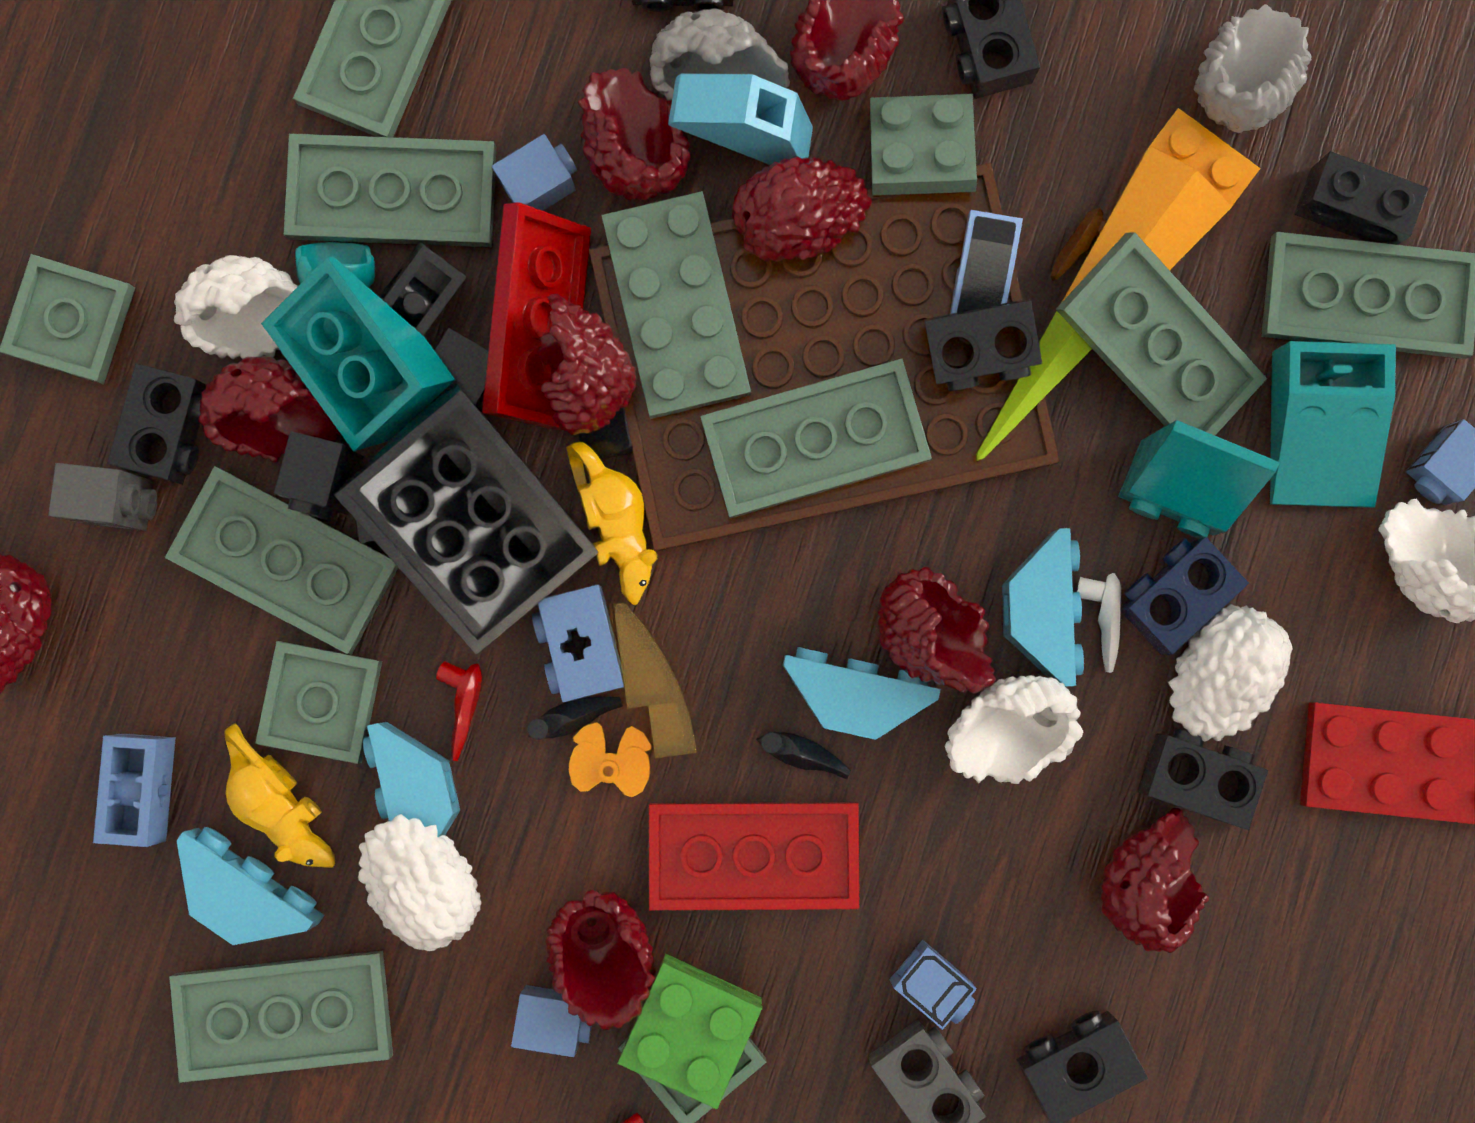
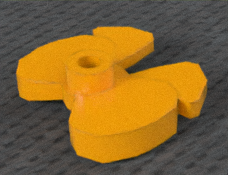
[569,722,652,797]

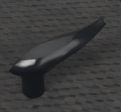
[528,696,623,740]
[756,732,851,779]

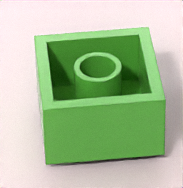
[618,954,762,1109]

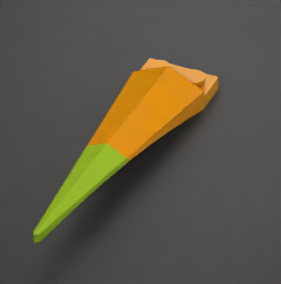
[976,108,1261,461]

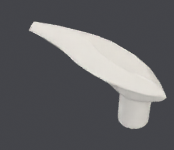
[1077,573,1121,673]

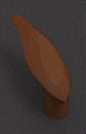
[1050,207,1106,281]

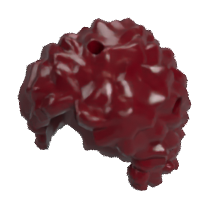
[790,0,904,101]
[578,68,691,200]
[732,156,872,262]
[537,294,636,435]
[198,356,341,463]
[0,554,52,694]
[878,567,996,693]
[1100,808,1209,953]
[545,890,656,1030]

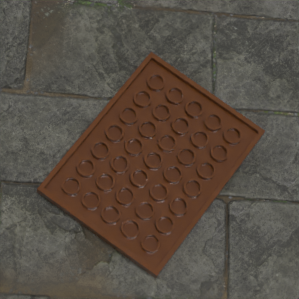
[589,163,1060,552]

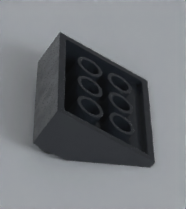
[334,383,599,655]

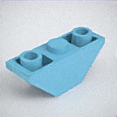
[668,73,813,165]
[1002,528,1084,686]
[782,647,941,740]
[363,722,460,837]
[177,827,325,945]

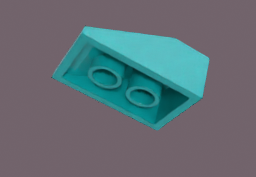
[261,257,456,451]
[1118,420,1280,539]

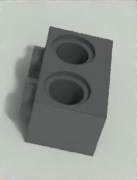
[48,463,157,531]
[868,1019,986,1123]

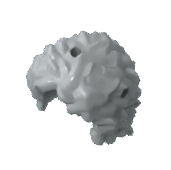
[1194,4,1311,133]
[649,9,790,100]

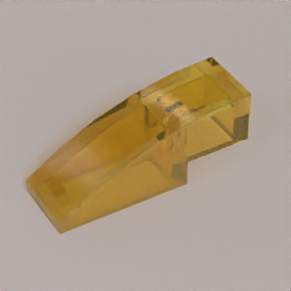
[614,603,698,758]

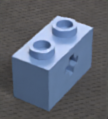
[532,585,627,702]
[93,734,176,847]

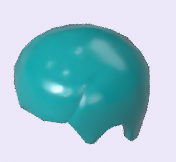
[295,242,375,288]

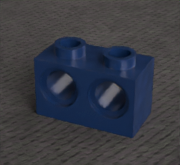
[1120,537,1249,655]

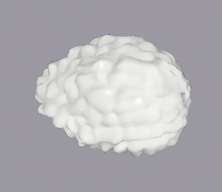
[174,255,298,359]
[1379,499,1475,623]
[1168,604,1293,742]
[945,675,1083,784]
[358,814,482,951]

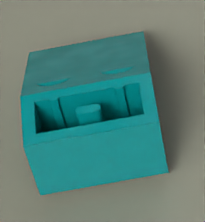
[1270,341,1396,508]

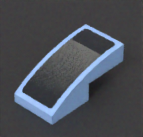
[950,210,1023,314]

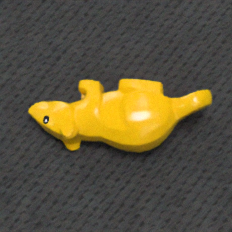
[566,442,657,605]
[224,723,335,868]

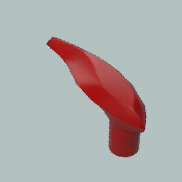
[436,661,482,761]

